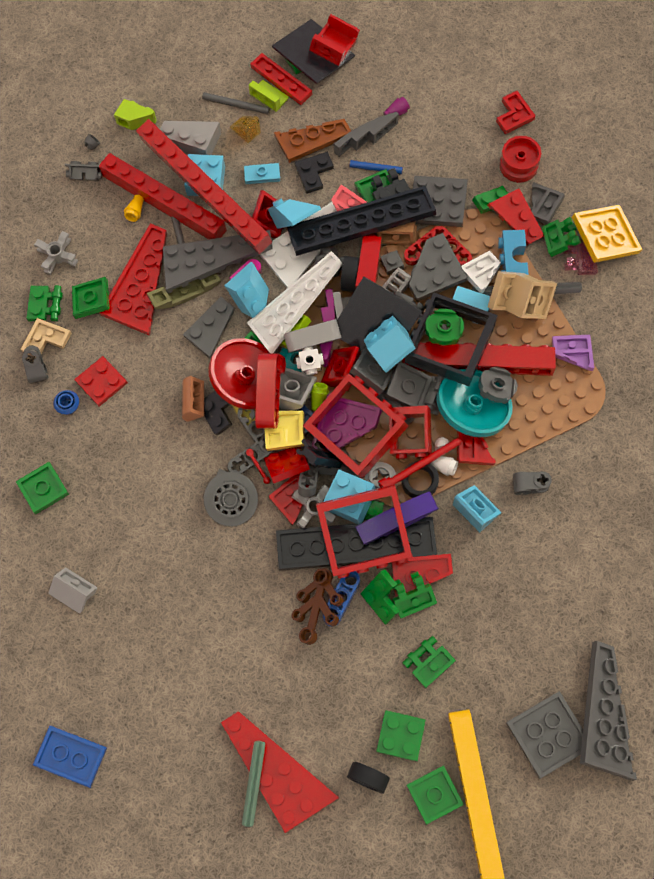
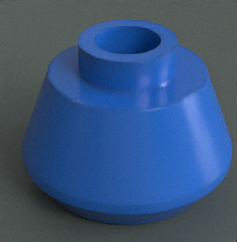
[53,390,79,415]

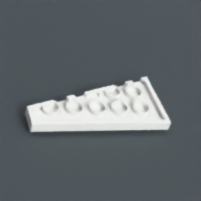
[247,251,343,354]

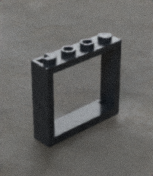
[405,292,498,386]

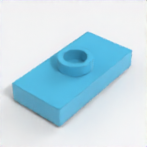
[244,163,280,184]

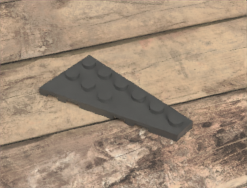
[163,230,273,294]

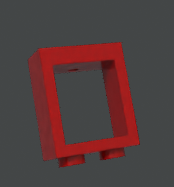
[389,405,432,460]

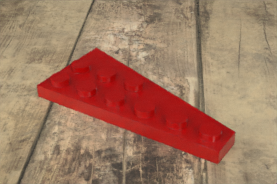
[100,223,167,336]

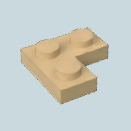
[21,318,72,357]

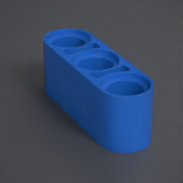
[323,571,360,627]

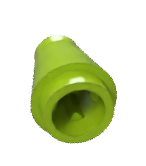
[311,382,329,411]

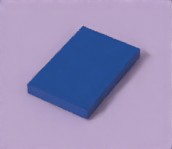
[33,726,107,788]

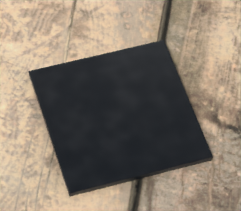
[272,19,355,84]
[337,276,422,352]

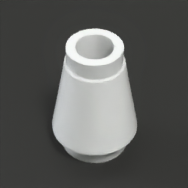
[431,456,458,476]

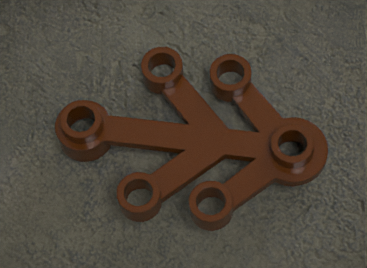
[292,568,344,645]

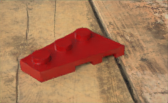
[391,554,453,597]

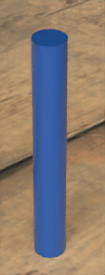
[350,160,403,174]

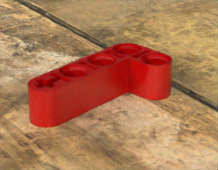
[255,354,286,429]

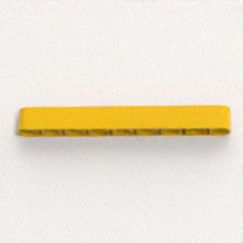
[448,709,505,879]

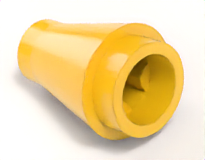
[124,195,144,222]

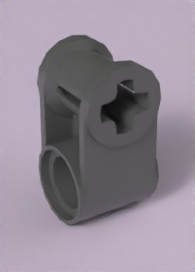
[22,345,49,383]
[513,471,552,495]

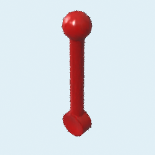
[246,449,271,484]

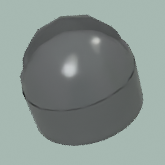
[84,134,100,150]

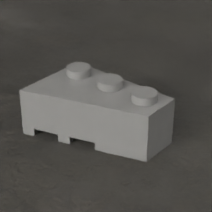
[160,121,221,155]

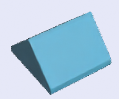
[453,485,502,533]

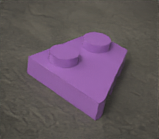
[551,335,594,371]

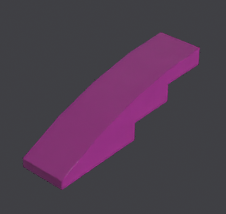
[319,289,335,367]

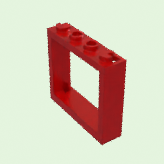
[303,373,409,479]
[316,485,412,578]

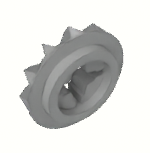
[365,462,396,489]

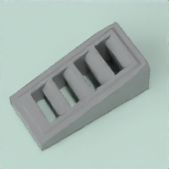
[382,267,411,293]

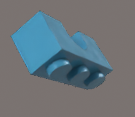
[498,230,529,275]

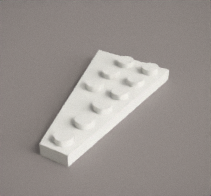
[260,202,337,288]

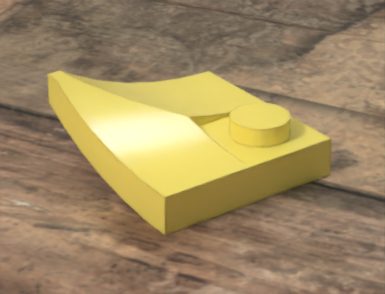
[264,410,305,451]

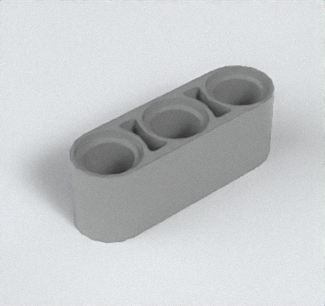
[283,319,342,353]

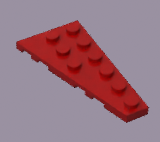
[221,711,339,833]

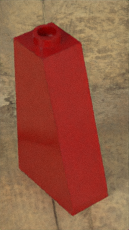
[355,234,382,289]

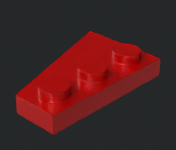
[487,188,544,245]

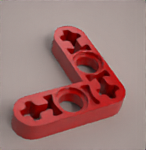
[404,226,472,266]

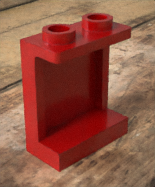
[309,14,360,66]

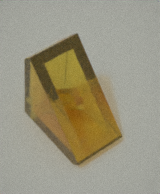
[230,116,261,143]

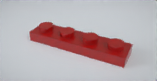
[250,53,312,105]

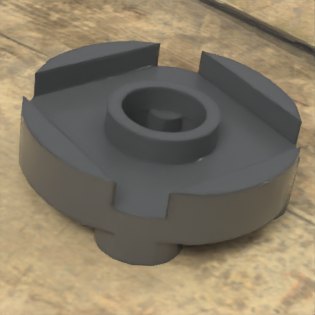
[478,367,518,404]

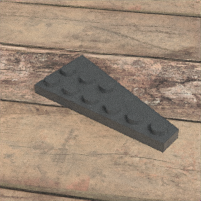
[580,641,637,781]

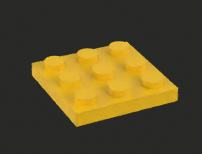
[572,205,642,263]

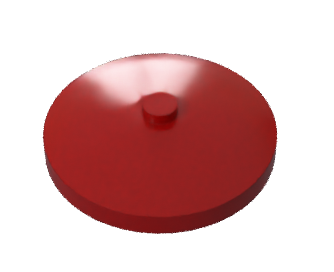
[208,338,271,409]

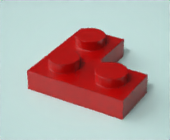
[496,91,536,134]

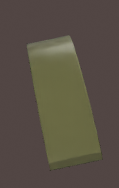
[147,273,221,309]

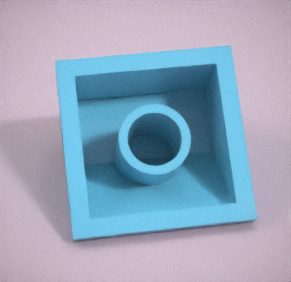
[224,262,269,318]
[364,316,416,372]

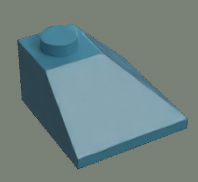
[268,198,321,229]

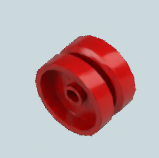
[499,136,542,183]

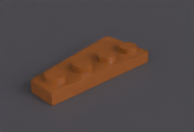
[274,119,351,163]

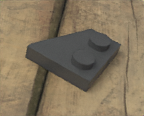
[532,182,565,225]

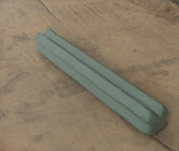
[242,741,266,827]

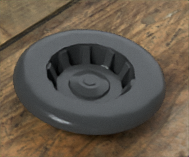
[204,472,258,526]

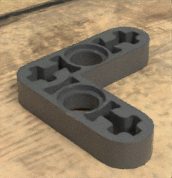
[228,408,275,474]
[298,457,359,497]

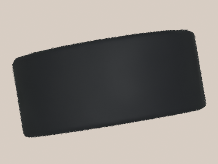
[341,256,359,292]
[402,461,439,498]
[347,762,390,794]

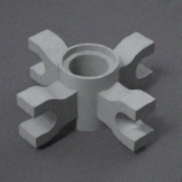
[34,231,78,275]
[291,485,336,528]

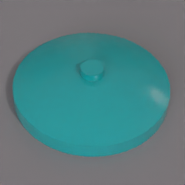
[437,369,513,437]

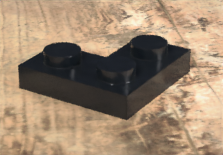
[295,151,334,194]
[204,391,232,435]

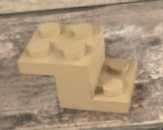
[488,271,557,319]

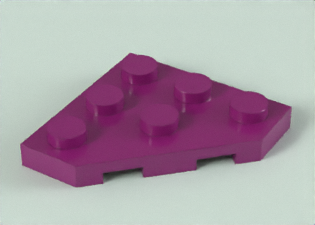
[312,394,382,451]

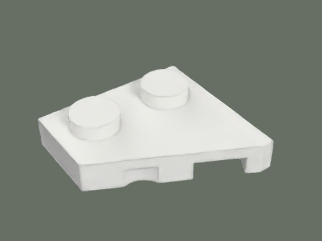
[461,251,501,293]

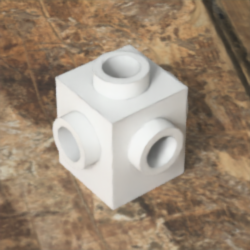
[296,347,324,375]

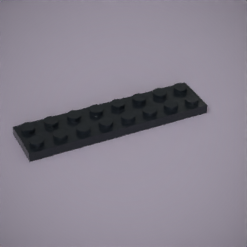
[287,186,437,256]
[276,517,437,571]

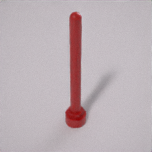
[378,438,461,488]

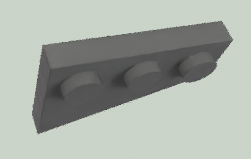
[183,297,235,359]

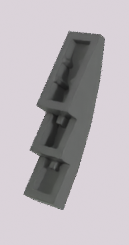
[334,112,399,157]

